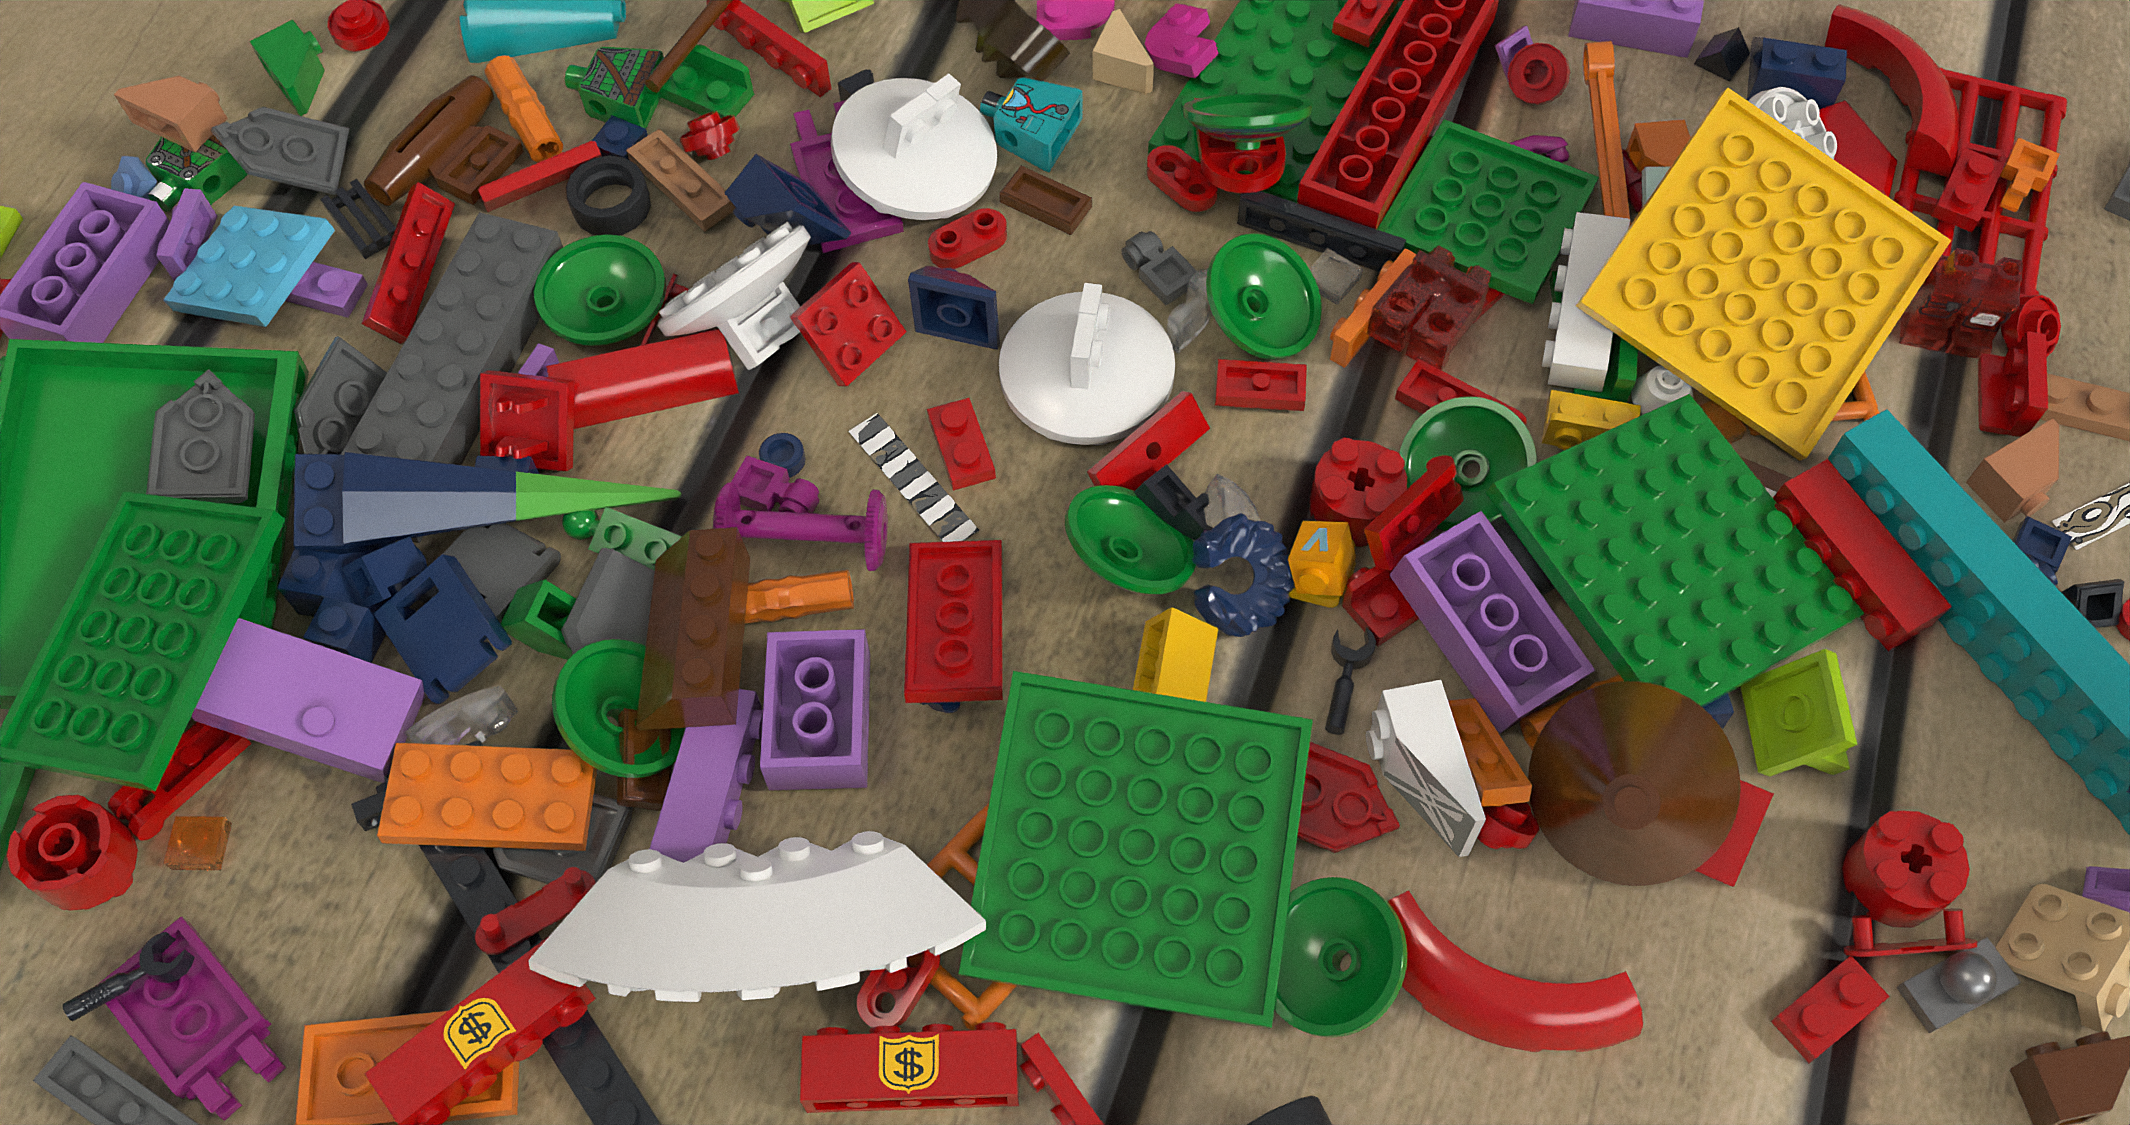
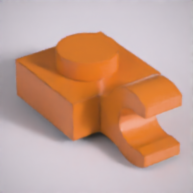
[1999,138,2060,213]

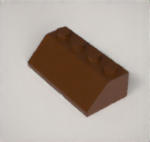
[636,527,751,730]

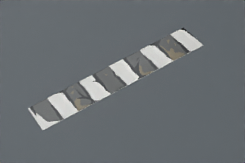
[849,413,979,542]

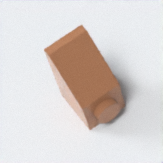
[114,76,228,152]
[1966,418,2059,523]

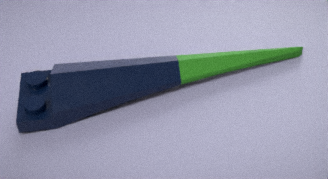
[293,452,682,550]

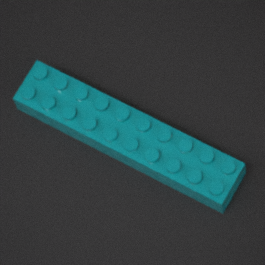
[1828,409,2130,835]

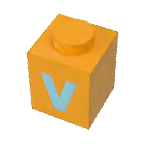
[1288,521,1356,596]

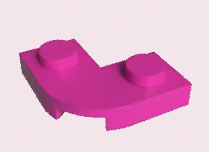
[1037,0,1115,40]
[1145,3,1218,78]

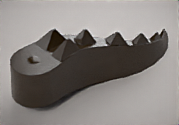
[956,0,1070,82]

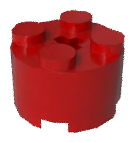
[1309,438,1407,547]
[7,794,138,911]
[1842,811,1970,928]

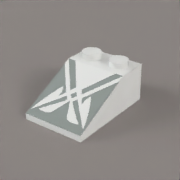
[1366,680,1486,857]

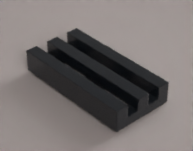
[320,179,396,259]

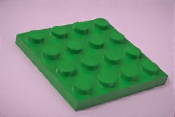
[1377,119,1599,304]

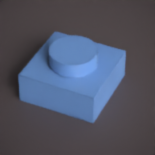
[111,156,157,200]

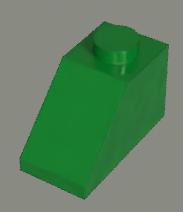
[249,19,325,116]
[501,579,576,660]

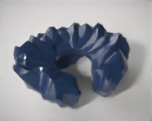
[1192,513,1295,637]

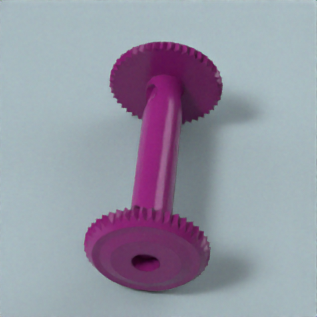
[713,482,888,571]

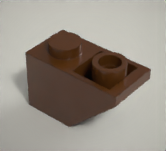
[2010,1031,2130,1125]

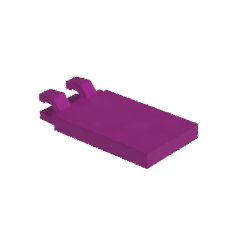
[790,100,904,253]
[97,916,286,1121]

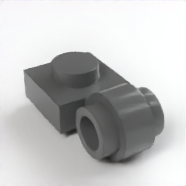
[1121,231,1200,305]

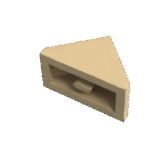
[1092,9,1154,94]

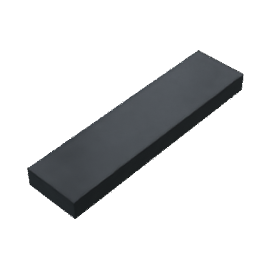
[1237,191,1406,272]

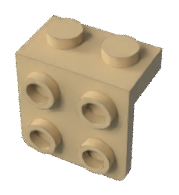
[1995,884,2130,1032]

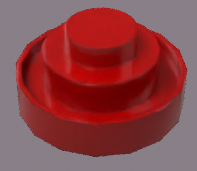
[327,0,390,51]
[1507,42,1570,105]
[679,110,740,160]
[2001,295,2061,357]
[1477,802,1540,849]

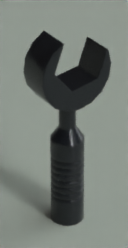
[1325,627,1376,735]
[62,932,195,1021]

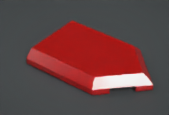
[1819,100,1898,197]
[1297,742,1400,853]

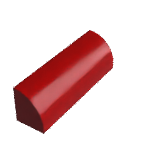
[546,329,739,429]

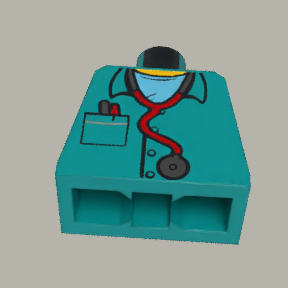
[980,77,1083,172]

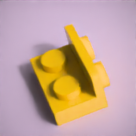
[1542,390,1641,450]

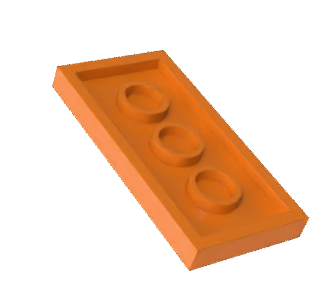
[377,743,597,851]
[295,1011,519,1125]

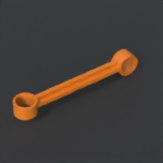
[1583,41,1632,227]

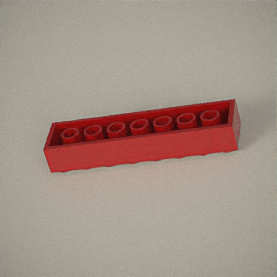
[1297,0,1499,229]

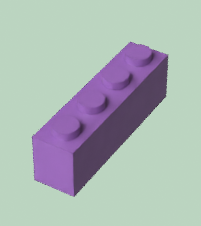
[650,689,763,863]

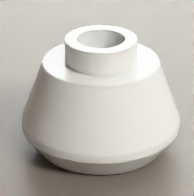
[1631,365,1693,415]

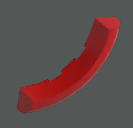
[1824,4,1959,177]
[1387,890,1643,1052]

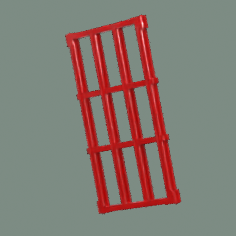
[1893,67,2068,308]

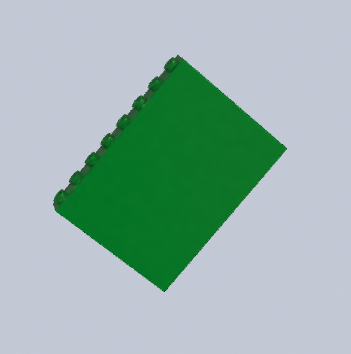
[0,339,309,709]

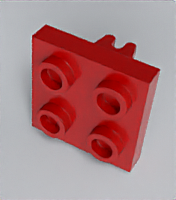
[790,262,907,387]
[480,370,574,472]

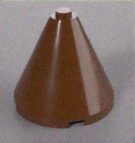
[1528,681,1741,886]

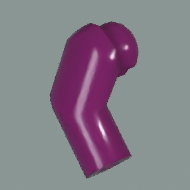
[1509,135,1570,163]

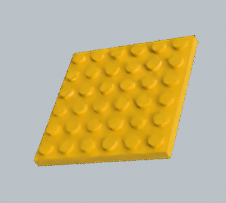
[1576,87,1951,461]

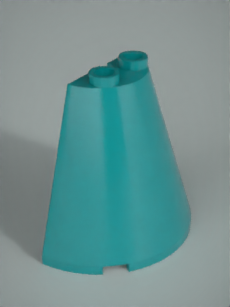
[459,0,626,63]

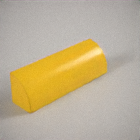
[1133,607,1218,702]

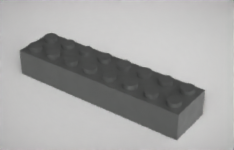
[341,212,563,543]

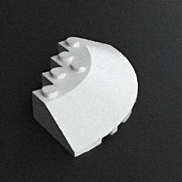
[529,831,986,1002]

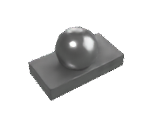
[1897,937,2021,1034]

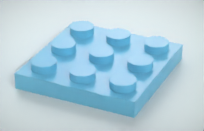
[163,206,335,327]

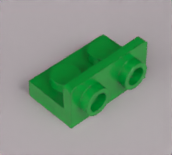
[659,44,754,118]

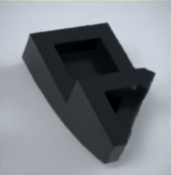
[1134,464,1213,540]

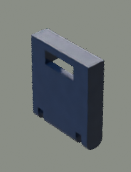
[373,554,512,704]

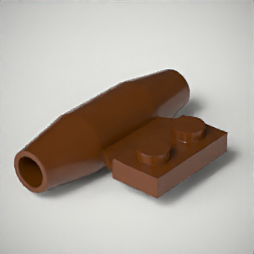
[363,75,524,206]

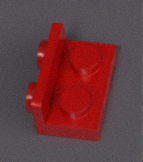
[1978,331,2048,437]
[1342,540,1425,647]

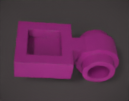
[730,456,819,513]

